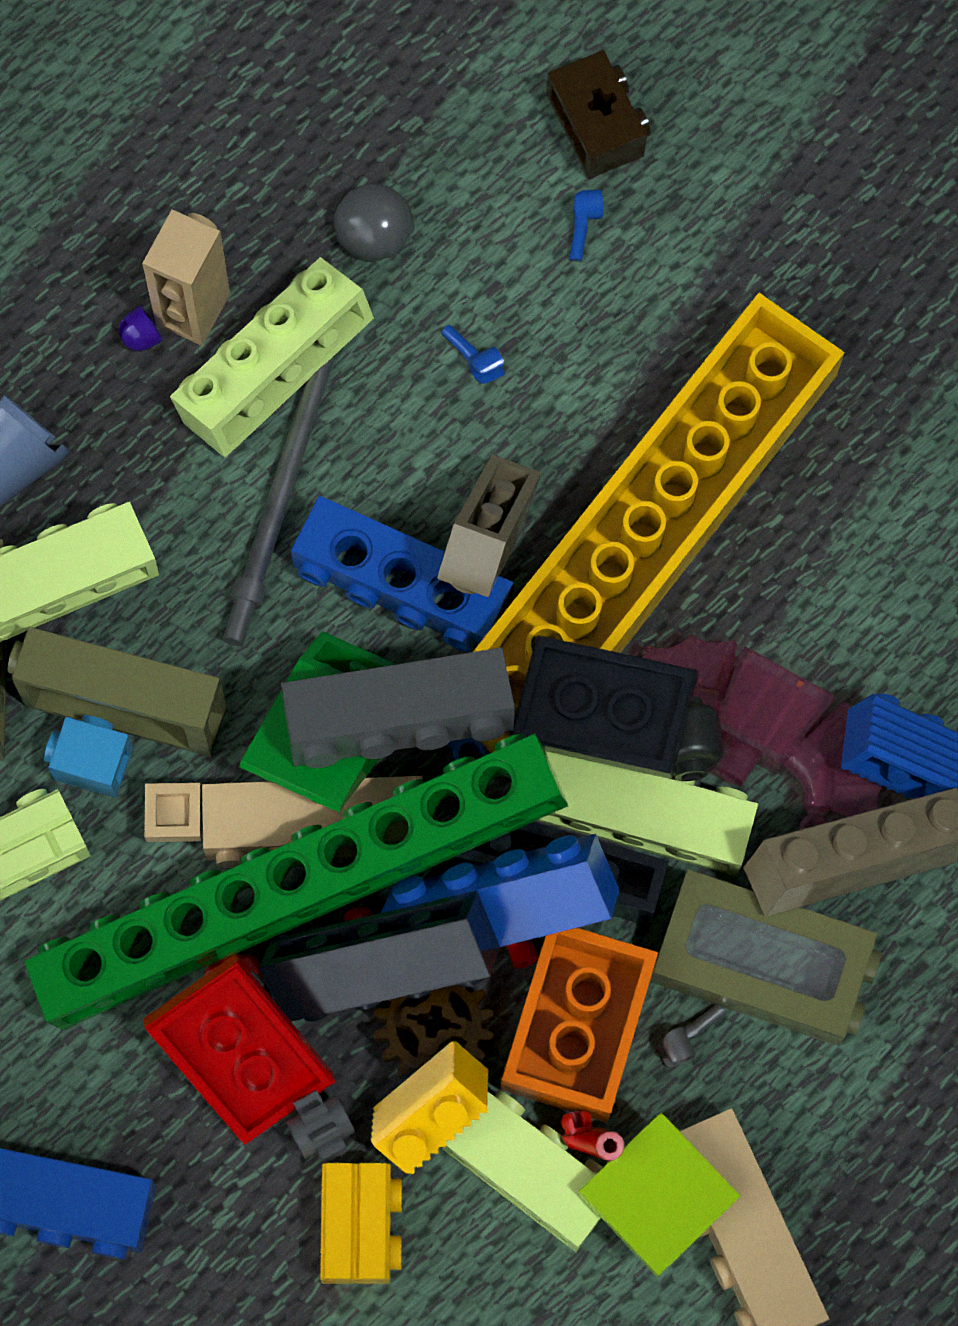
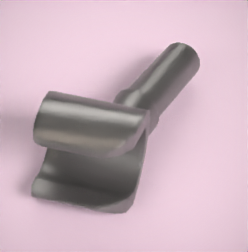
[658,1004,726,1068]

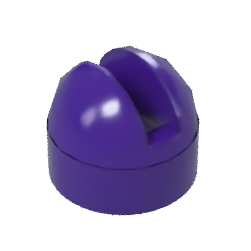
[118,305,163,352]

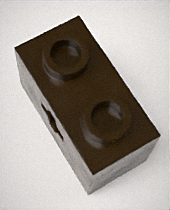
[546,50,651,179]

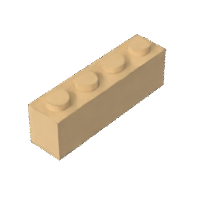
[202,776,422,868]
[680,1108,829,1326]

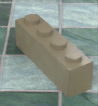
[744,788,958,917]

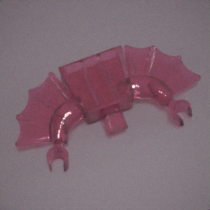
[643,635,882,831]

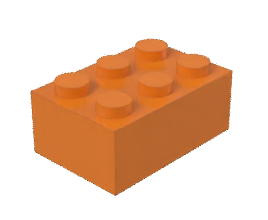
[500,928,658,1123]

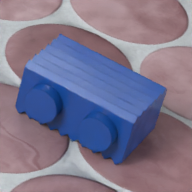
[841,694,958,799]

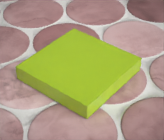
[578,1113,741,1278]

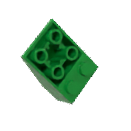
[240,631,396,812]

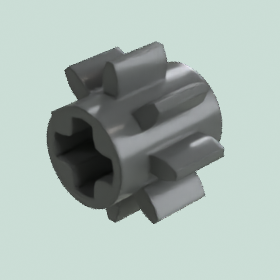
[285,1090,355,1164]

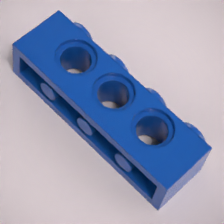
[291,495,514,653]

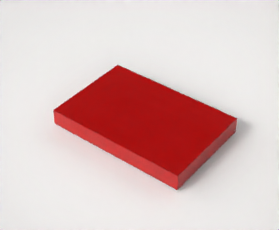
[143,954,336,1145]

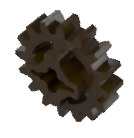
[374,984,494,1079]

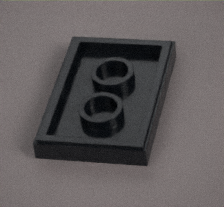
[509,635,699,779]

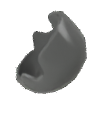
[334,183,414,262]

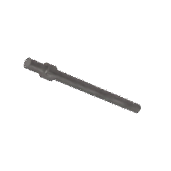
[223,357,334,646]

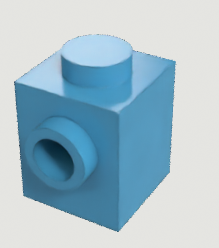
[44,715,133,798]

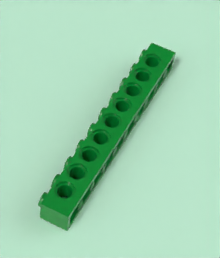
[24,734,569,1030]

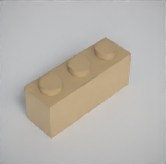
[142,210,230,346]

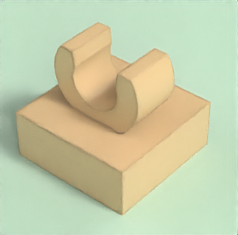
[145,783,202,842]

